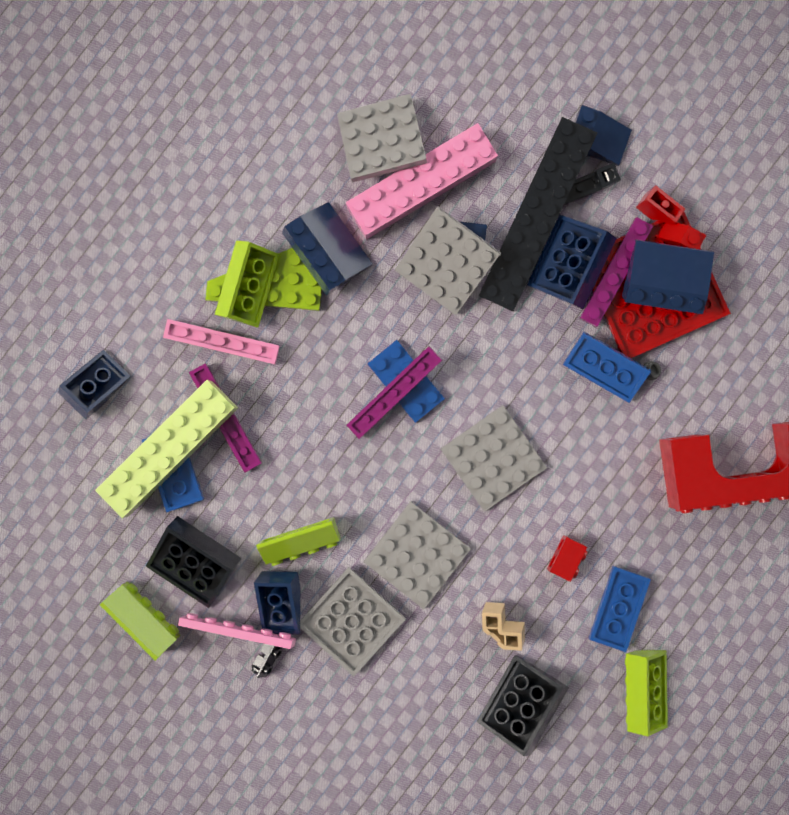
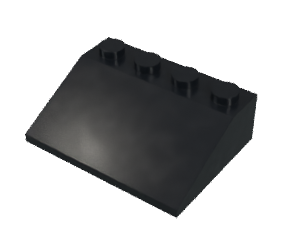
[146,516,241,608]
[477,655,569,756]

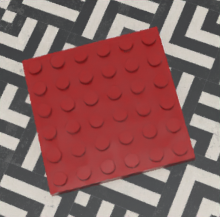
[592,212,731,358]

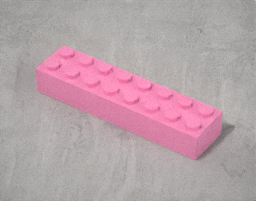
[346,123,498,240]

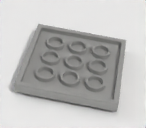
[337,93,427,183]
[395,206,501,315]
[440,405,547,512]
[364,501,471,609]
[300,567,406,677]

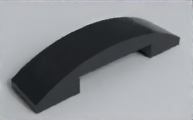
[564,163,621,205]

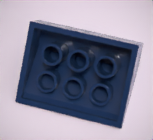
[282,202,373,295]
[527,214,617,309]
[622,239,714,314]

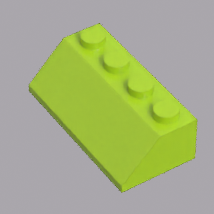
[214,240,280,328]
[256,517,341,566]
[100,582,181,661]
[625,650,668,737]

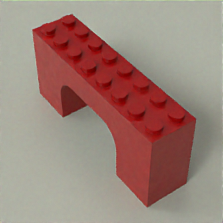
[659,422,789,513]

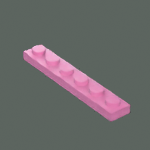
[163,319,280,365]
[178,613,296,649]

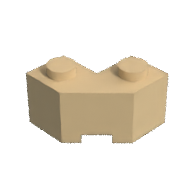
[482,602,525,651]

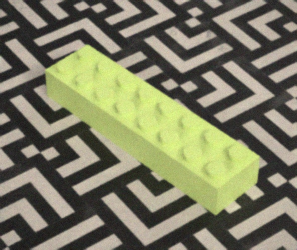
[95,380,238,518]

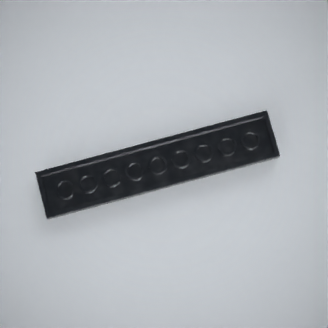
[479,117,597,312]

